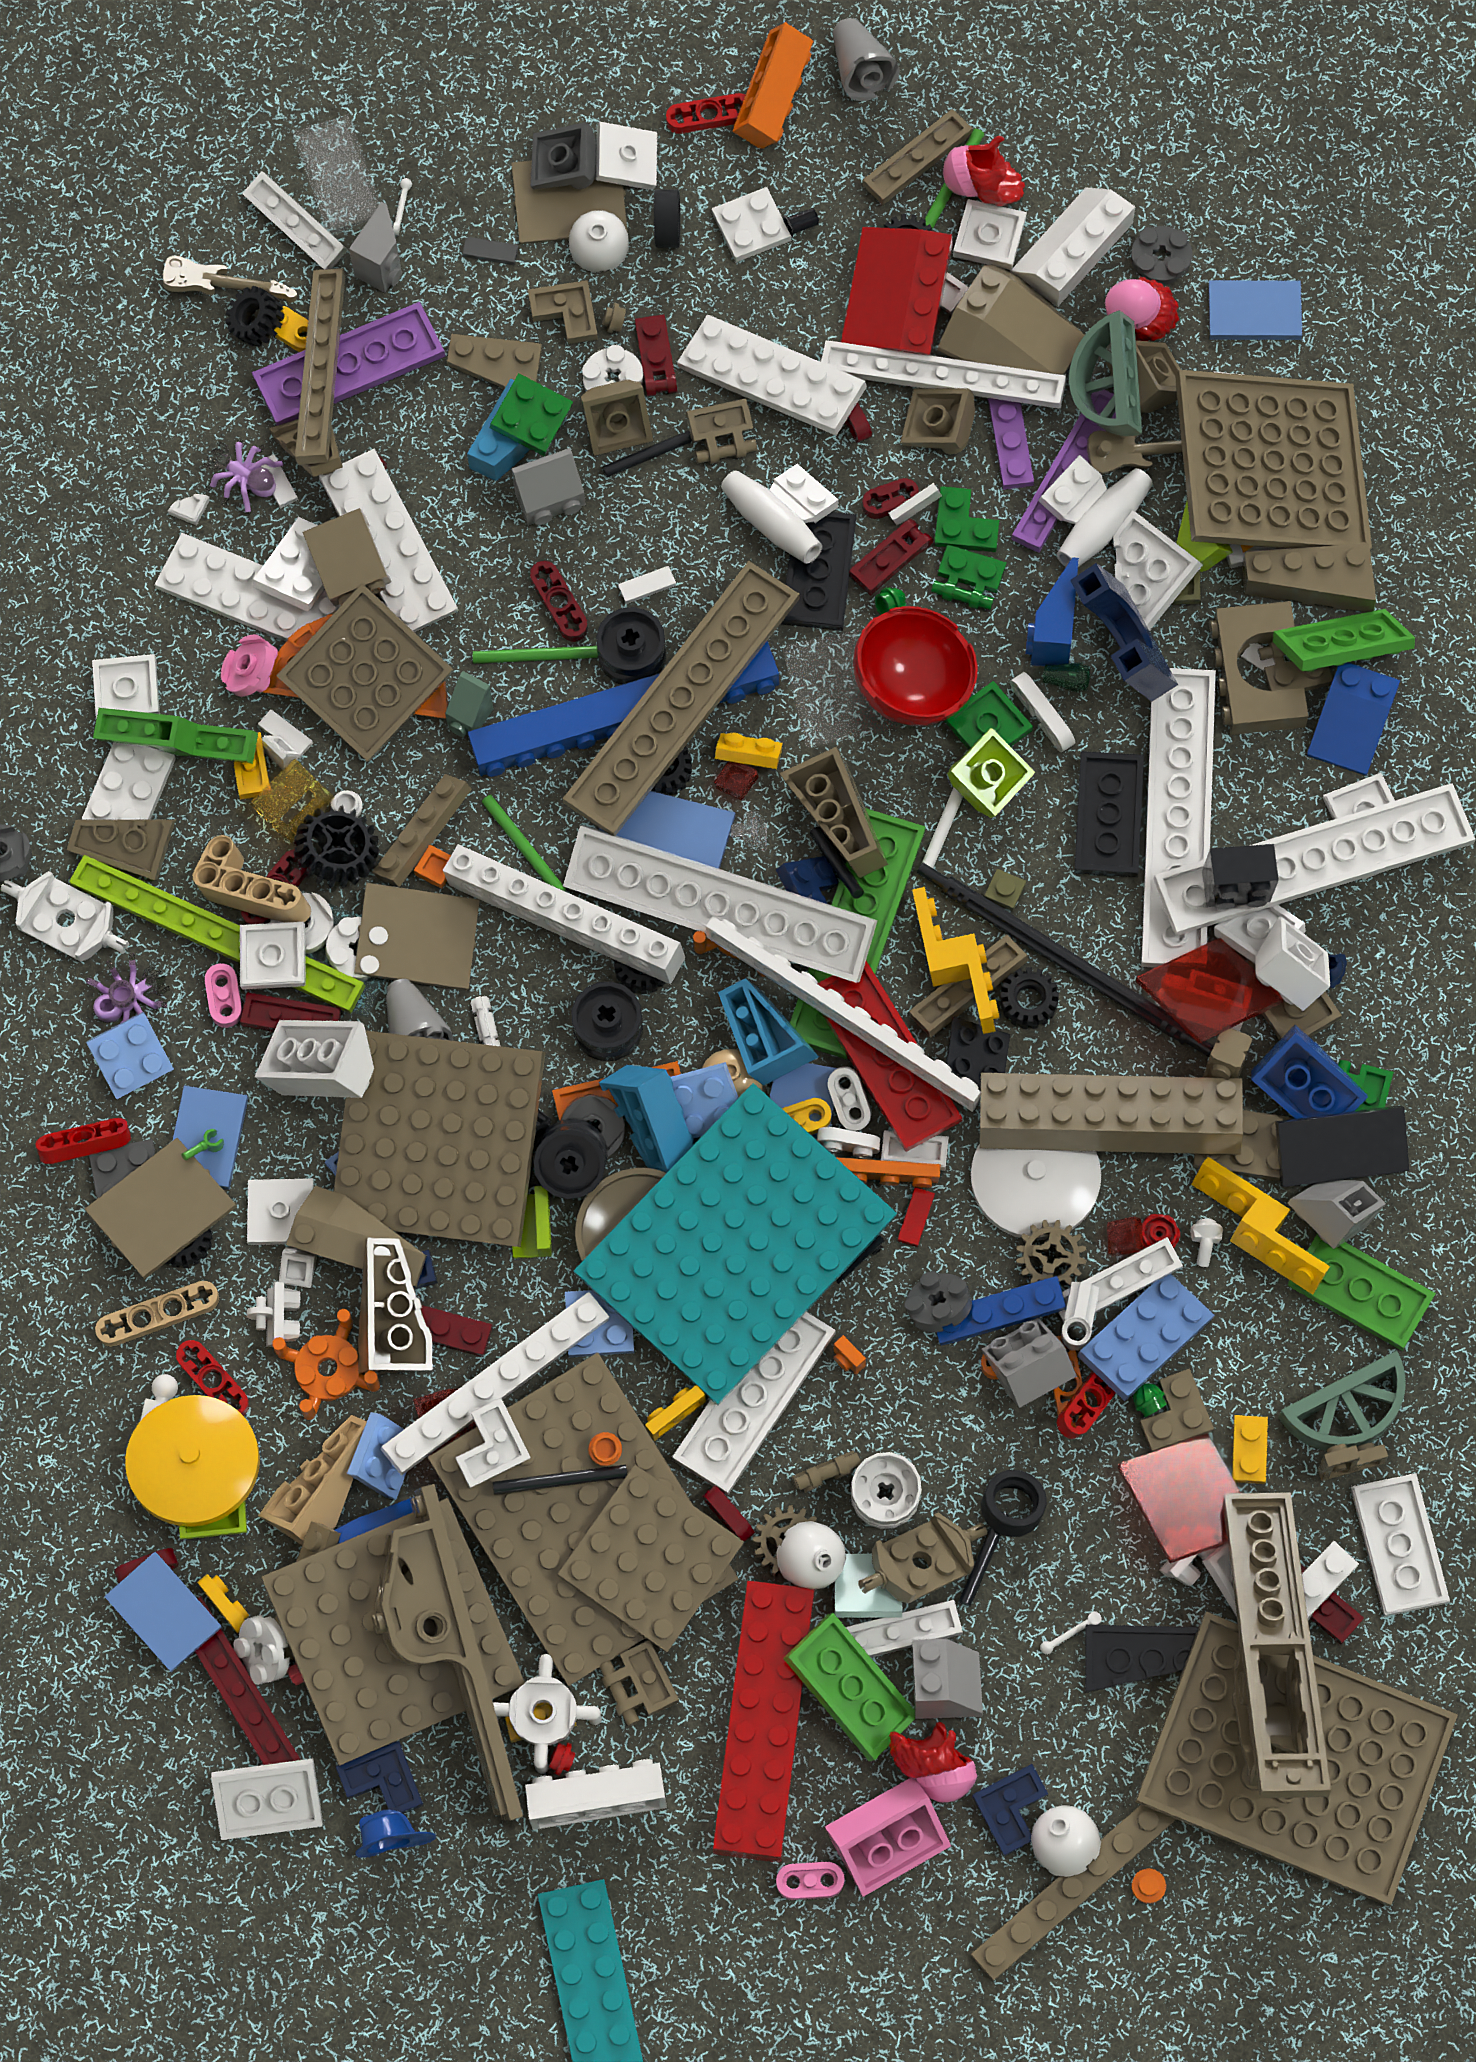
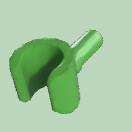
[182,1129,224,1160]

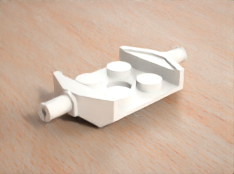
[0,871,129,962]

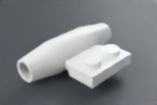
[1038,455,1153,567]
[721,464,838,564]

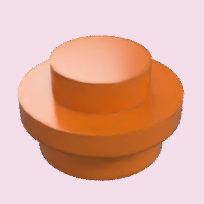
[588,1432,622,1466]
[1132,1869,1166,1904]

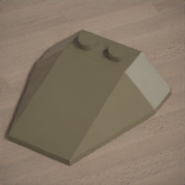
[937,264,1085,375]

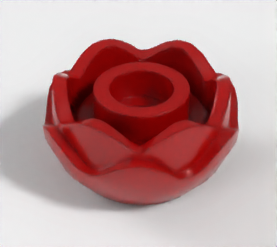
[1139,1214,1180,1248]

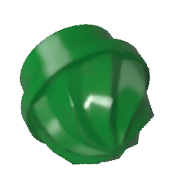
[875,587,907,615]
[1133,1383,1167,1417]

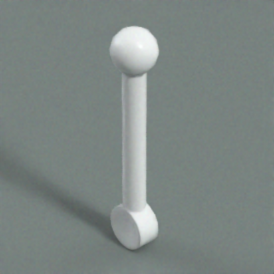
[393,178,412,236]
[1040,1612,1101,1654]

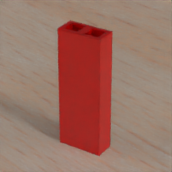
[897,1187,935,1247]

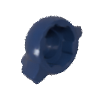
[1328,953,1347,988]

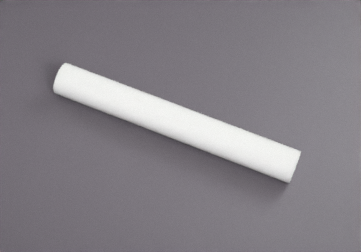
[922,787,963,868]

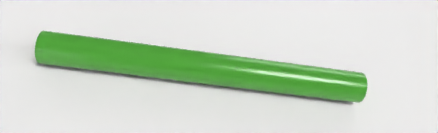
[925,128,984,229]
[473,646,598,664]
[482,795,566,891]

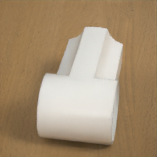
[1061,1282,1100,1351]

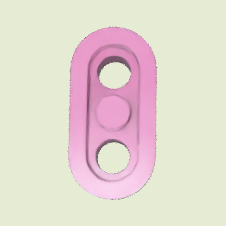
[205,964,243,1028]
[776,1862,844,1900]

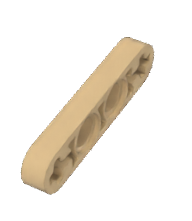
[95,1281,219,1347]

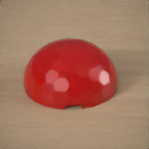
[853,606,978,726]

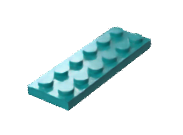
[538,1879,643,2062]

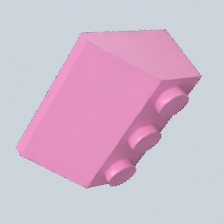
[825,1778,951,1897]

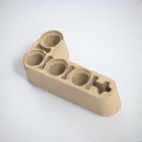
[192,835,311,923]

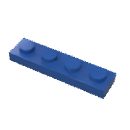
[937,1276,1067,1346]

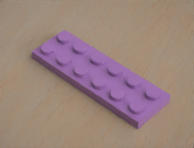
[252,302,445,426]

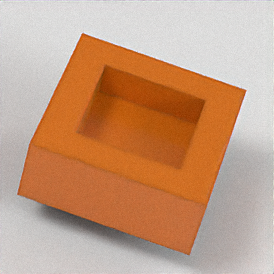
[414,845,451,889]
[833,1335,866,1375]

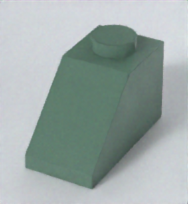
[445,671,494,737]

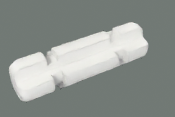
[471,996,500,1046]

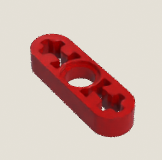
[666,93,745,134]
[35,1118,131,1164]
[176,1340,249,1416]
[1057,1371,1116,1439]

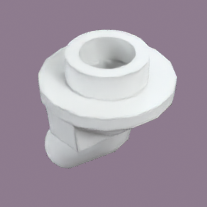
[1190,1219,1223,1267]

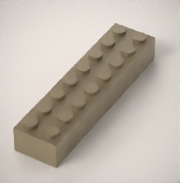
[979,1073,1243,1155]

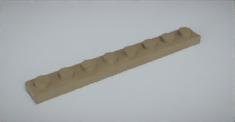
[295,268,345,465]
[971,1805,1177,1982]

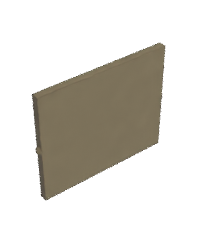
[512,161,628,244]
[354,883,480,990]
[85,1138,237,1279]

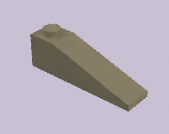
[286,1186,427,1287]
[358,1238,433,1374]

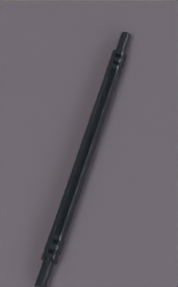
[917,862,1214,1057]

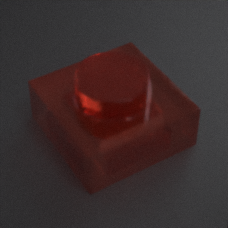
[714,761,759,801]
[1107,1216,1143,1256]

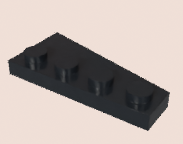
[1085,1625,1199,1693]

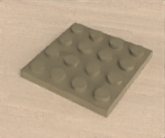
[276,584,455,762]
[557,1464,744,1653]

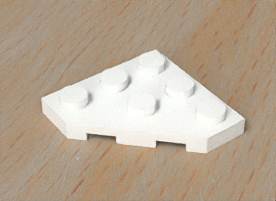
[1113,510,1203,631]

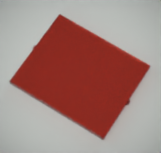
[1135,938,1284,1043]
[1117,1433,1241,1563]

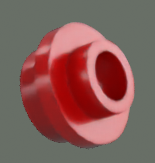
[548,1742,576,1776]

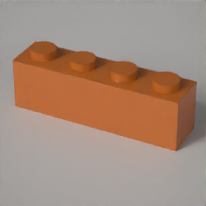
[732,22,813,149]

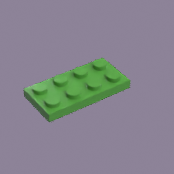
[1273,609,1415,671]
[1287,1233,1436,1351]
[783,1613,915,1761]

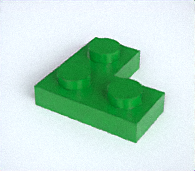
[935,486,999,552]

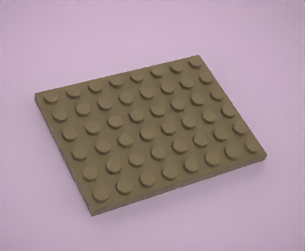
[427,1352,738,1686]
[1135,1611,1458,1906]

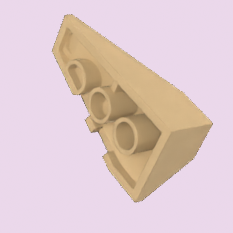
[258,1415,367,1545]

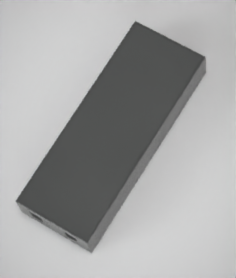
[463,237,519,265]

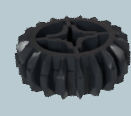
[293,805,379,889]

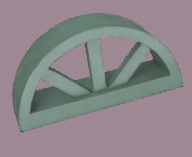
[1069,310,1142,436]
[1278,1350,1406,1451]

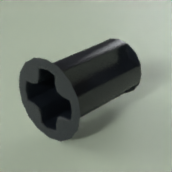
[783,208,819,238]

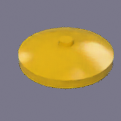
[125,1395,260,1527]

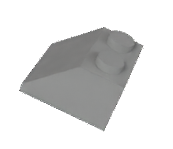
[349,202,402,293]
[512,448,586,525]
[912,1639,983,1719]

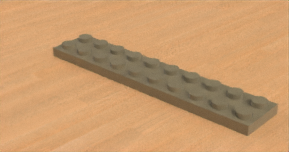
[562,561,800,836]

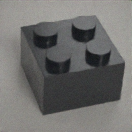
[1202,844,1279,910]

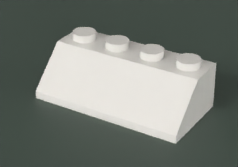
[1010,188,1135,307]
[255,1020,374,1098]
[525,1759,667,1830]

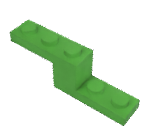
[93,708,258,764]

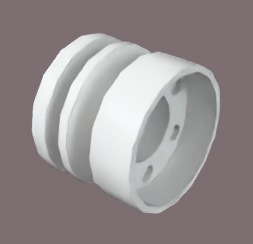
[851,1452,922,1529]

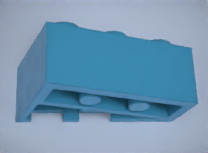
[467,379,567,481]
[718,978,819,1086]
[598,1065,694,1173]

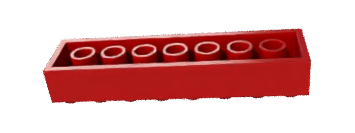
[713,1581,814,1863]

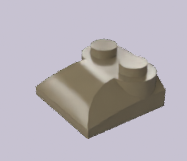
[581,380,653,456]
[900,388,975,455]

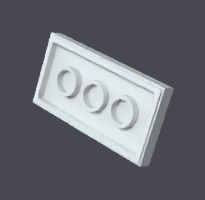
[1351,1473,1450,1617]

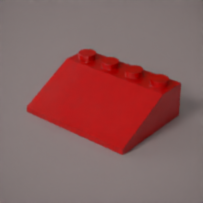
[841,227,953,356]

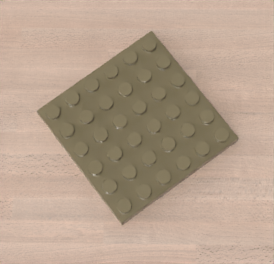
[1175,370,1372,550]
[334,1031,546,1247]
[260,1498,525,1766]

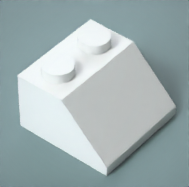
[1255,916,1330,1011]

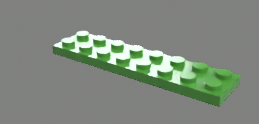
[790,808,926,1059]

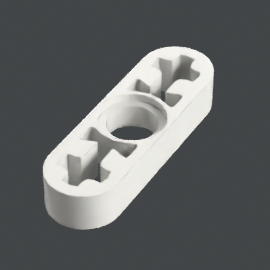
[1010,672,1075,752]

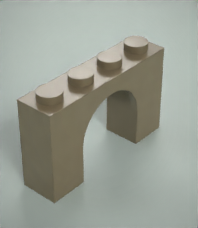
[1209,601,1308,735]

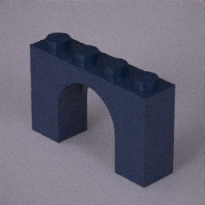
[1070,563,1178,702]

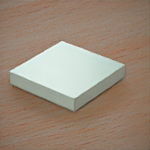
[835,1554,902,1618]

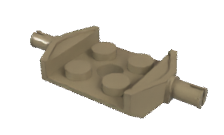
[858,1512,987,1603]

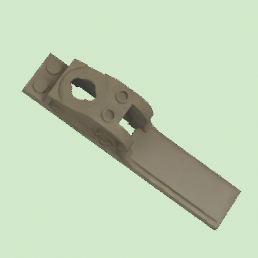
[372,1484,523,1820]
[1223,1493,1331,1798]

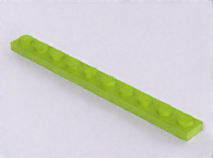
[69,855,366,1014]

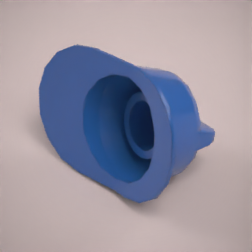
[355,1809,436,1858]

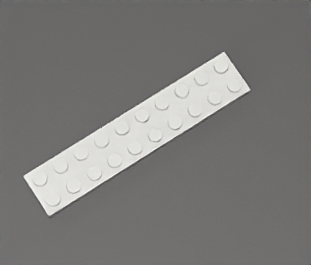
[1141,668,1216,970]
[1154,783,1476,936]
[563,825,878,983]

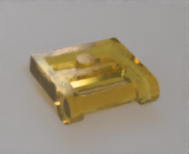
[249,759,334,843]

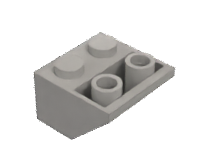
[1288,1180,1386,1249]
[981,1318,1077,1408]

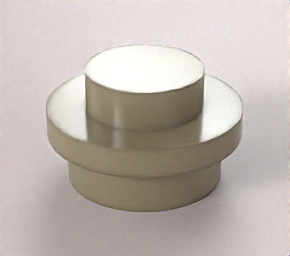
[602,302,626,333]

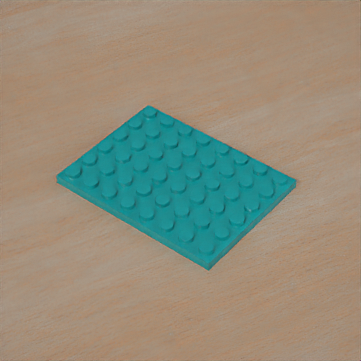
[574,1083,897,1406]

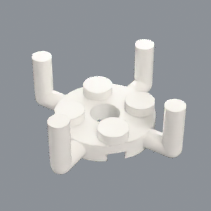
[493,1654,602,1774]

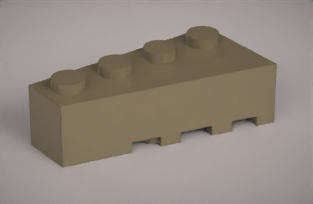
[1242,543,1376,613]
[779,747,888,878]

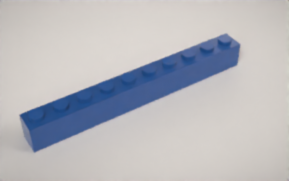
[468,641,779,777]

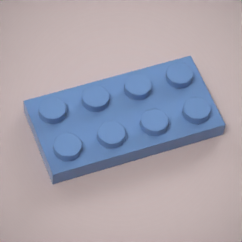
[1077,1274,1214,1401]

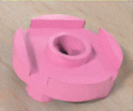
[221,635,278,697]

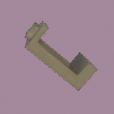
[302,508,392,606]

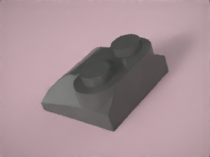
[531,122,597,190]

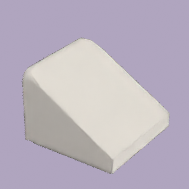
[262,735,300,773]
[279,1247,317,1288]

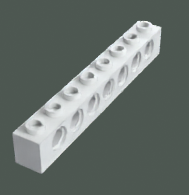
[443,844,686,985]

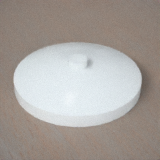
[971,1144,1101,1240]

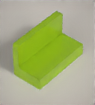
[512,1186,552,1259]

